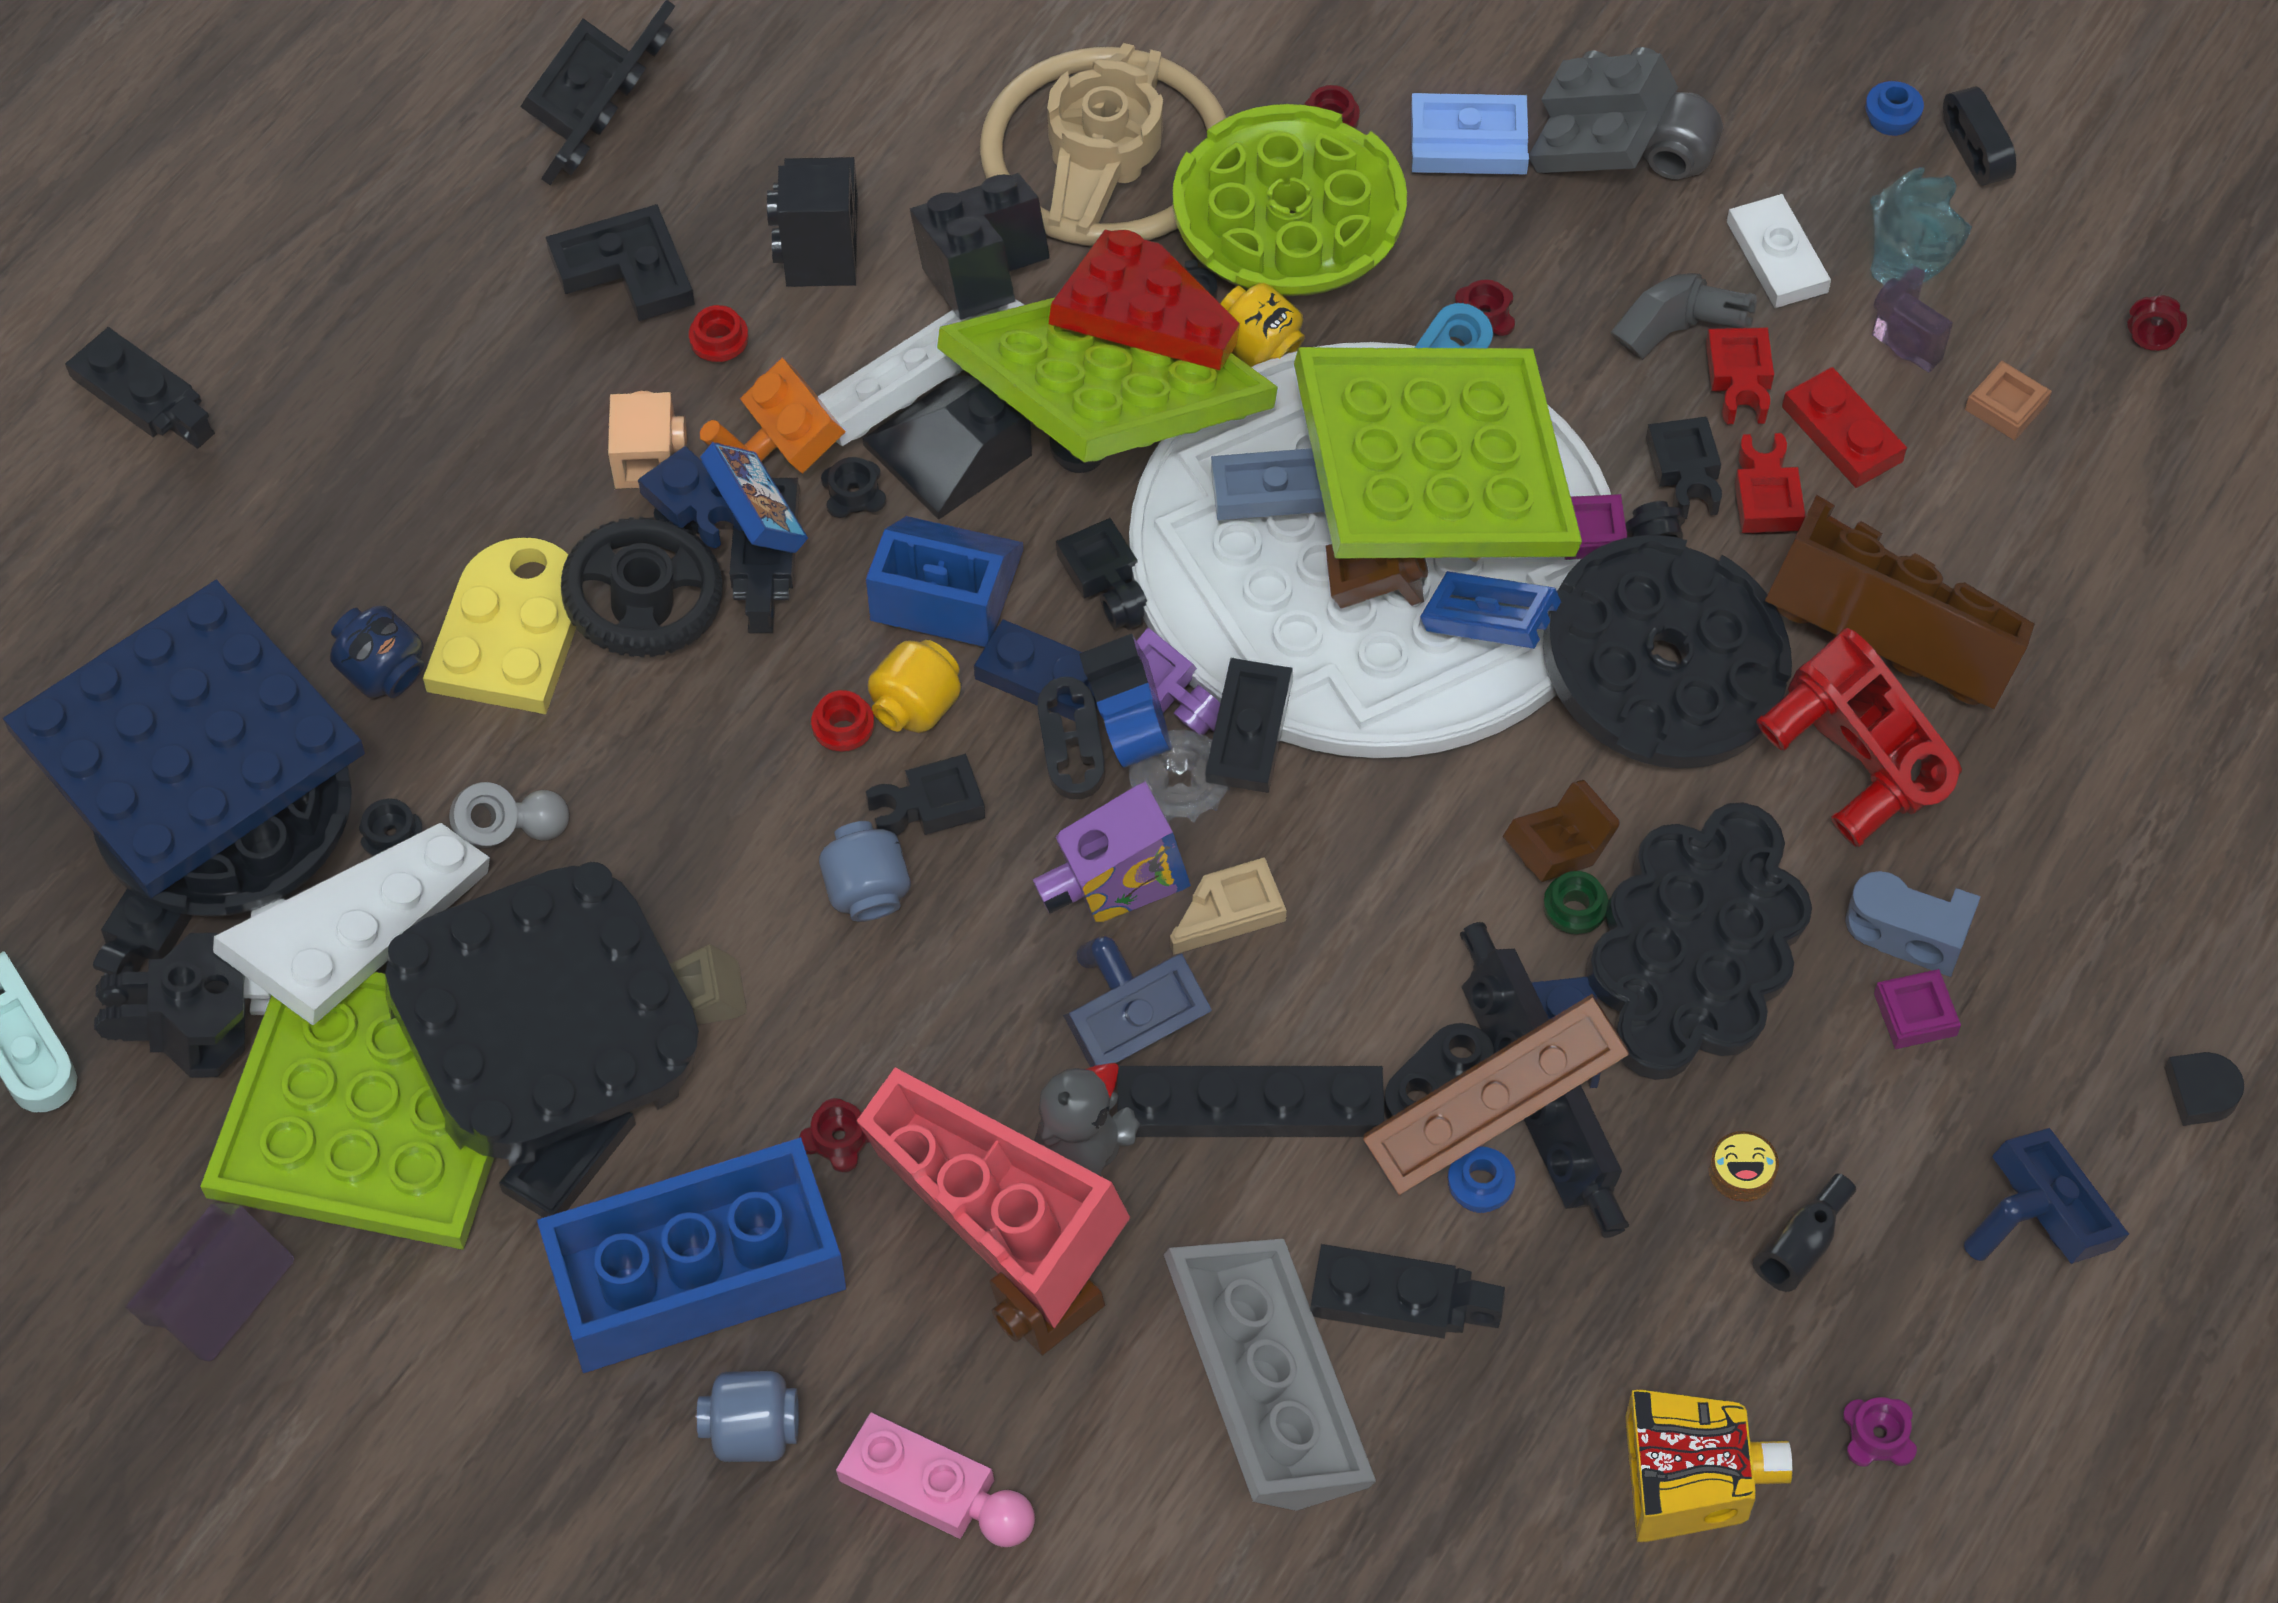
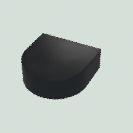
[2164,1052,2244,1126]

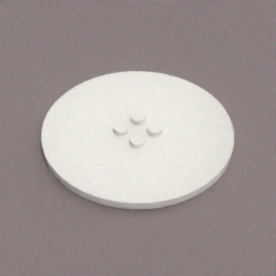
[1129,342,1611,758]

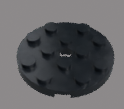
[1543,535,1792,769]

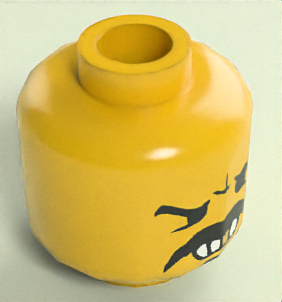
[1220,283,1305,367]

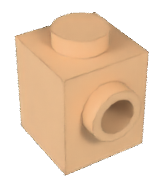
[608,391,687,489]

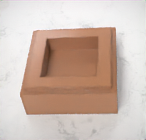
[1965,361,2052,441]

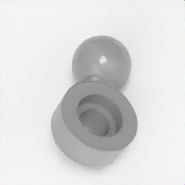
[449,782,569,848]

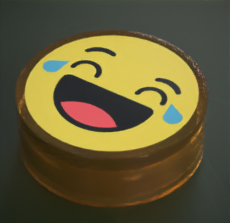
[1709,1131,1779,1202]

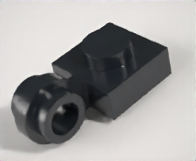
[1055,518,1148,630]

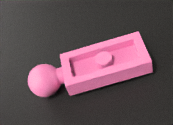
[836,1412,1035,1547]

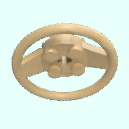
[980,43,1226,246]

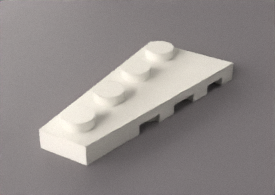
[213,823,490,1025]

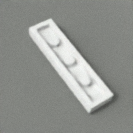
[818,299,1024,446]

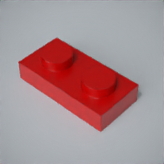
[1782,367,1907,488]

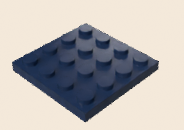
[3,579,365,899]

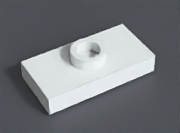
[1727,194,1831,308]

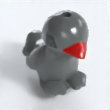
[1034,1063,1140,1176]

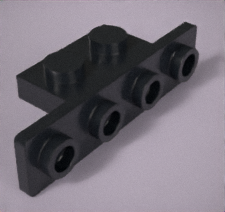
[520,0,675,186]

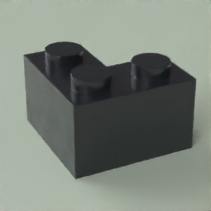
[767,157,858,287]
[910,173,1050,320]

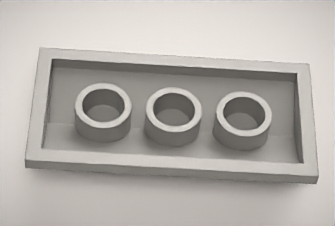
[1164,1239,1376,1511]

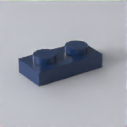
[974,619,1097,721]

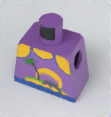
[1032,781,1191,922]

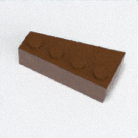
[1765,494,2035,709]

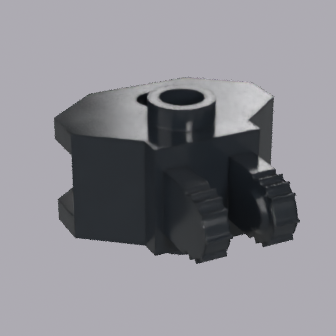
[94,933,245,1078]

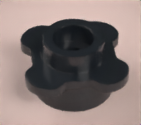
[821,457,886,518]

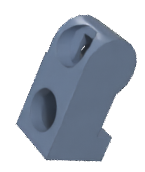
[1845,871,1981,977]

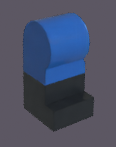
[1079,633,1172,768]

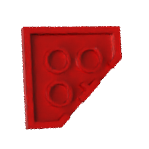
[1048,229,1240,371]

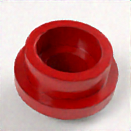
[689,305,749,362]
[811,690,874,752]

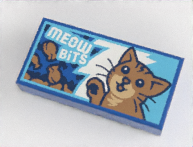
[700,442,808,553]

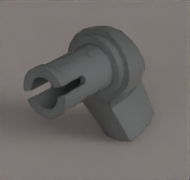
[1610,273,1757,360]

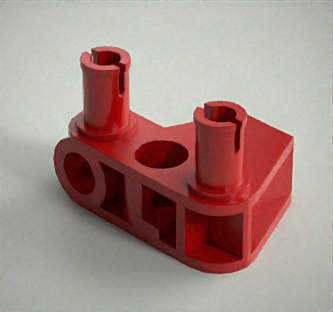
[1756,628,1962,847]

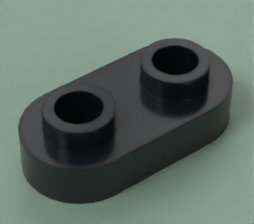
[1384,1023,1494,1119]

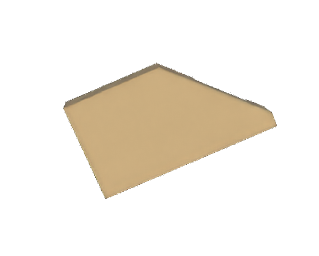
[1170,857,1287,955]

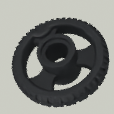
[561,517,722,657]

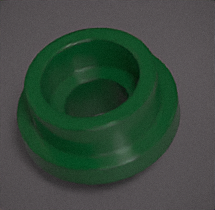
[1543,871,1609,934]

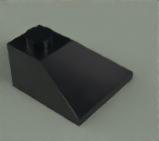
[863,376,1032,520]

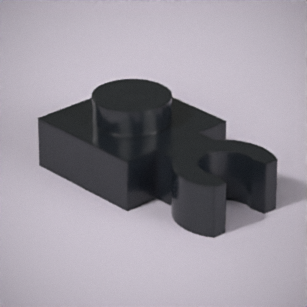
[1646,416,1722,519]
[866,753,985,836]

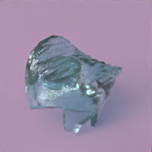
[1870,167,1972,287]

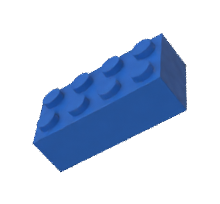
[537,1137,846,1373]

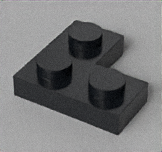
[546,204,695,321]

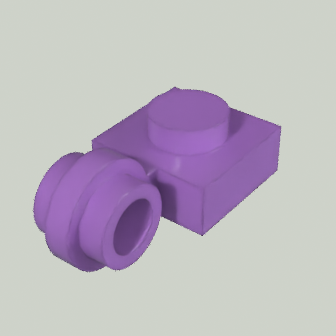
[1137,627,1220,738]

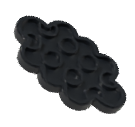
[1586,802,1812,1080]

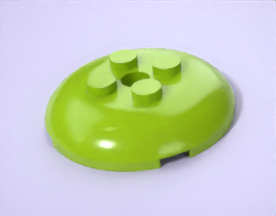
[1173,104,1407,297]

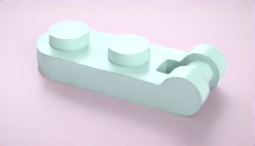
[0,951,77,1112]

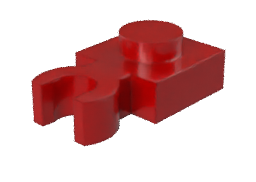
[1706,327,1774,425]
[1734,433,1806,533]

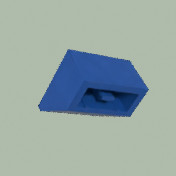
[866,516,1024,647]

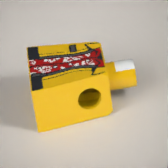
[1625,1390,1792,1542]

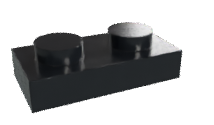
[1205,658,1293,793]

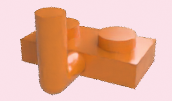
[700,357,846,474]

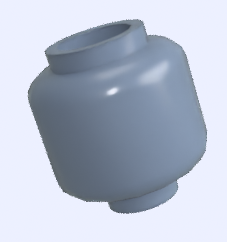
[819,821,911,922]
[697,1371,799,1462]

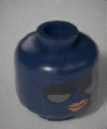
[330,606,425,698]

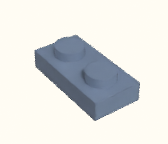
[1211,448,1325,520]

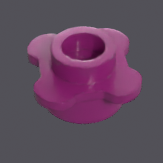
[1843,1397,1917,1467]

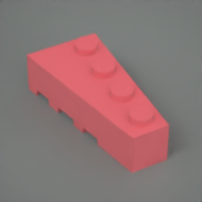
[857,1067,1130,1329]

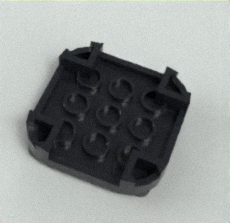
[385,862,699,1166]

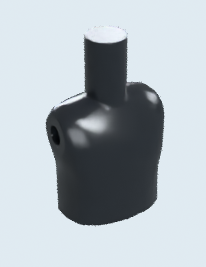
[1753,1173,1857,1292]

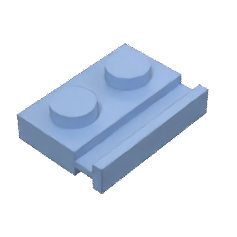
[1411,93,1529,174]

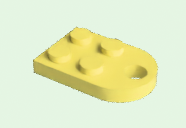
[423,538,584,714]

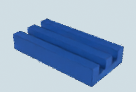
[1420,571,1561,649]

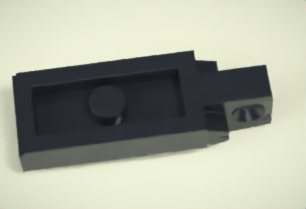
[65,327,215,449]
[729,478,800,633]
[1310,1244,1505,1339]

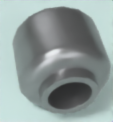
[1642,92,1723,179]

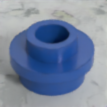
[1865,81,1924,136]
[1448,1147,1516,1213]

